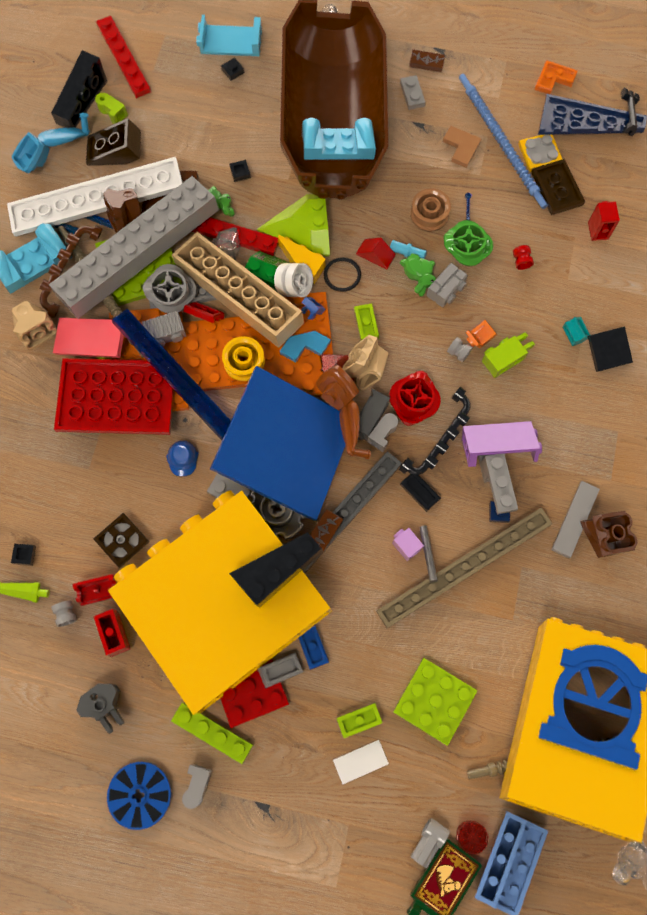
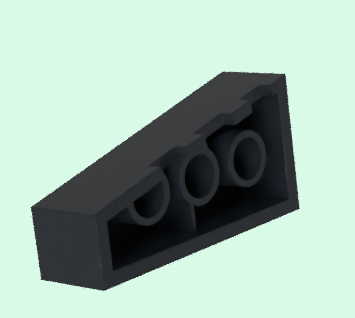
[51,50,107,128]
[229,532,323,608]

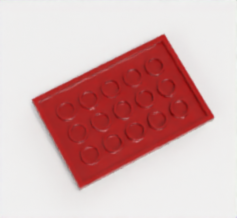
[54,358,176,435]

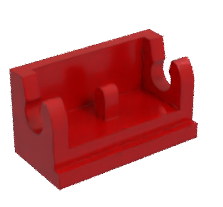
[72,574,117,606]

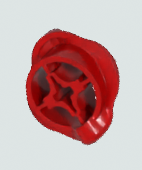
[389,371,441,426]

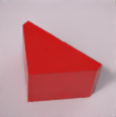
[356,237,396,270]

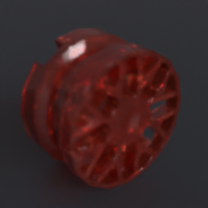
[456,820,488,855]

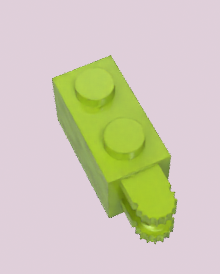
[482,332,535,378]

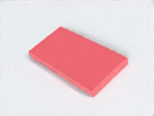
[53,318,126,358]

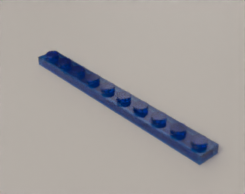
[112,309,231,441]

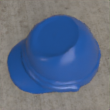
[166,441,198,477]

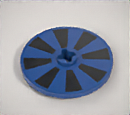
[107,762,171,830]

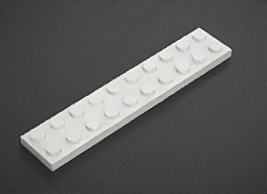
[7,157,183,237]

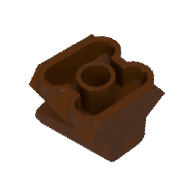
[103,188,142,233]
[580,511,638,558]

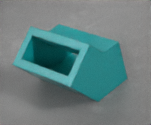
[563,317,590,346]

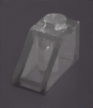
[212,227,240,260]

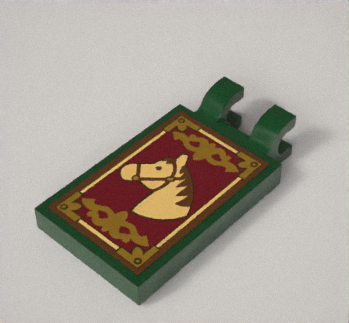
[406,839,483,915]

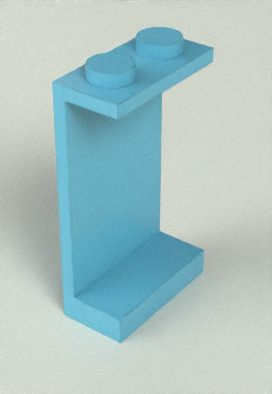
[196,15,262,56]

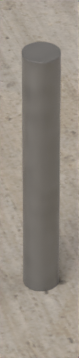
[419,526,438,583]

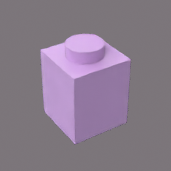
[392,528,424,561]

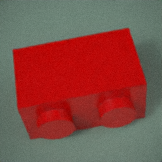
[588,201,620,241]
[93,609,131,657]

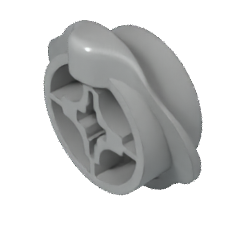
[143,264,197,314]

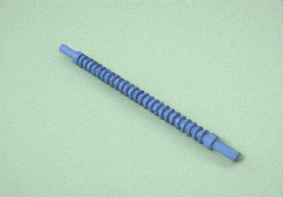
[459,73,548,209]

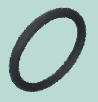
[323,257,361,292]

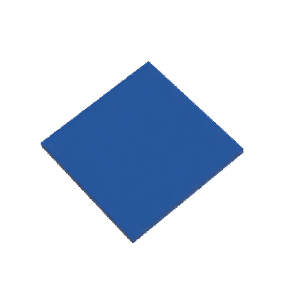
[210,366,346,521]

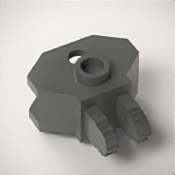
[76,684,124,734]

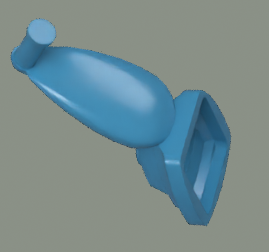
[12,113,90,174]

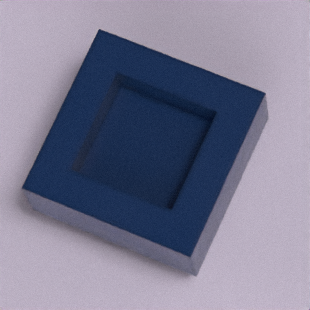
[489,501,510,523]

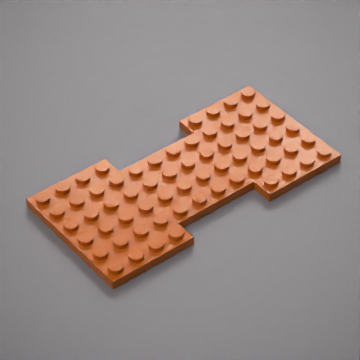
[109,292,334,412]

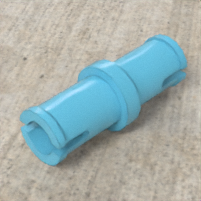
[390,240,427,259]

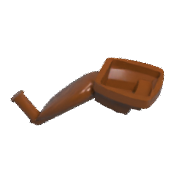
[316,365,371,459]

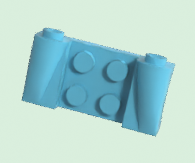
[302,118,376,160]
[0,223,72,294]

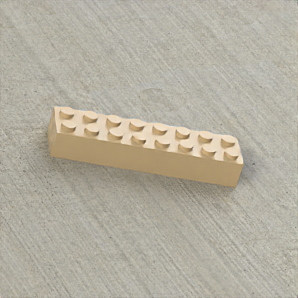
[172,232,304,348]

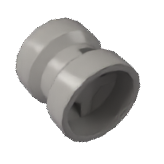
[447,337,473,362]
[51,601,77,627]

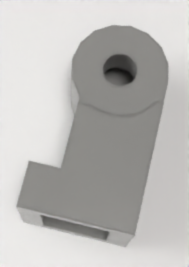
[367,413,398,452]
[182,764,212,809]

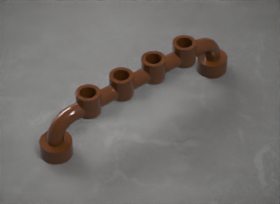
[39,225,103,318]

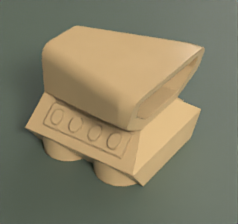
[12,301,57,349]
[342,335,388,390]

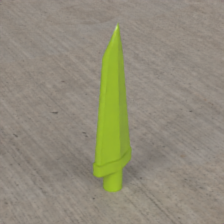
[0,582,50,603]

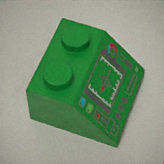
[245,251,289,293]

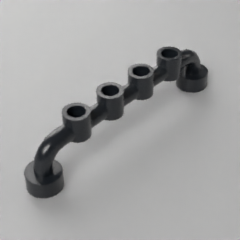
[398,387,471,475]

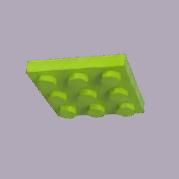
[393,658,478,746]

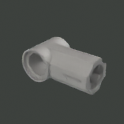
[410,818,450,868]

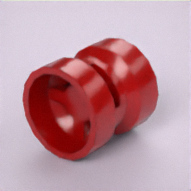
[513,245,534,270]

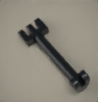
[621,87,640,136]

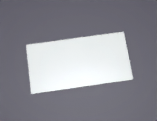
[333,740,389,784]

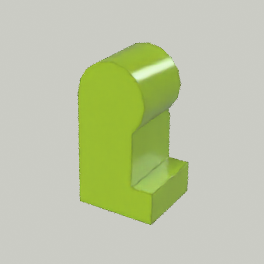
[95,93,128,124]

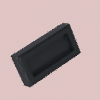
[400,474,441,512]

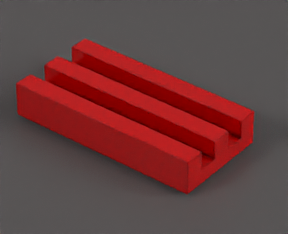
[184,302,225,323]

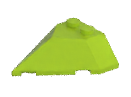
[257,194,330,257]

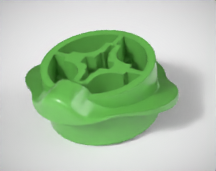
[444,220,493,266]

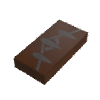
[409,50,445,72]
[310,509,343,554]

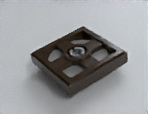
[93,513,150,568]

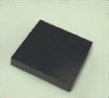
[588,326,633,372]

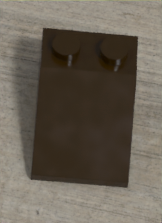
[86,118,141,166]

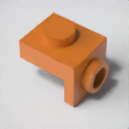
[466,320,497,349]

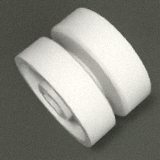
[274,263,313,297]

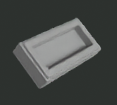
[258,653,303,688]

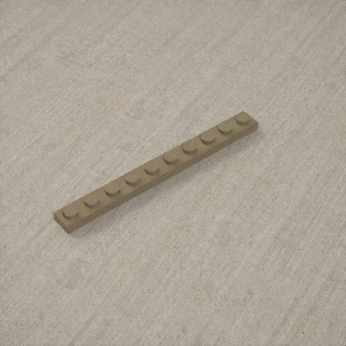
[376,508,552,628]

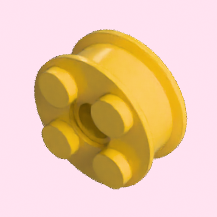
[222,336,265,381]

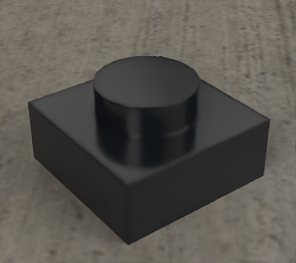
[221,57,244,81]
[229,160,251,182]
[11,543,36,566]

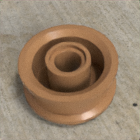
[411,188,451,231]

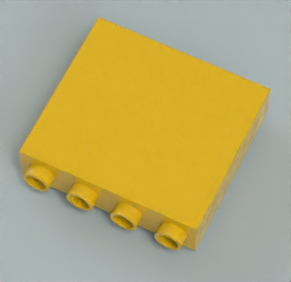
[108,490,333,715]

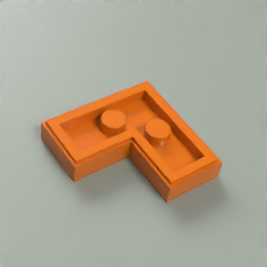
[534,60,578,94]

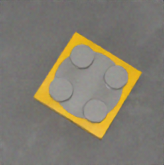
[518,135,562,172]

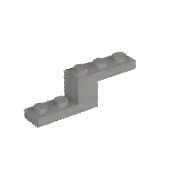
[478,454,518,514]

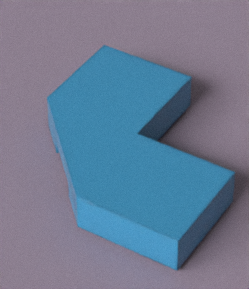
[280,331,331,363]

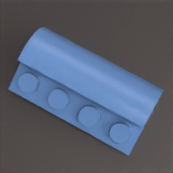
[475,811,548,915]

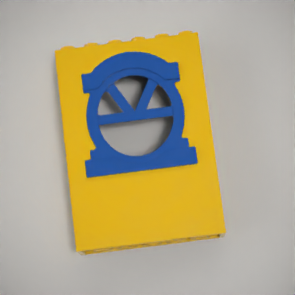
[499,617,647,843]

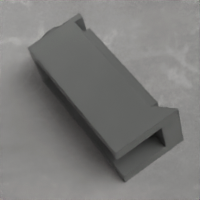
[358,388,390,441]

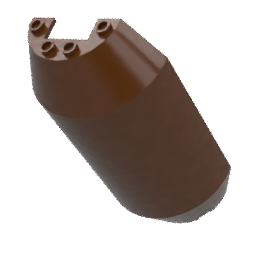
[280,0,388,200]

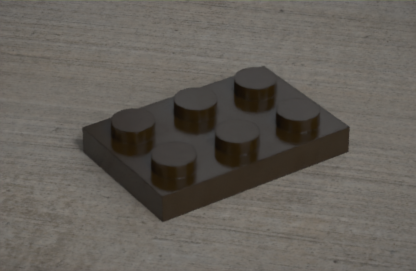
[531,159,585,215]

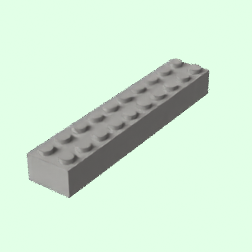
[49,176,218,319]

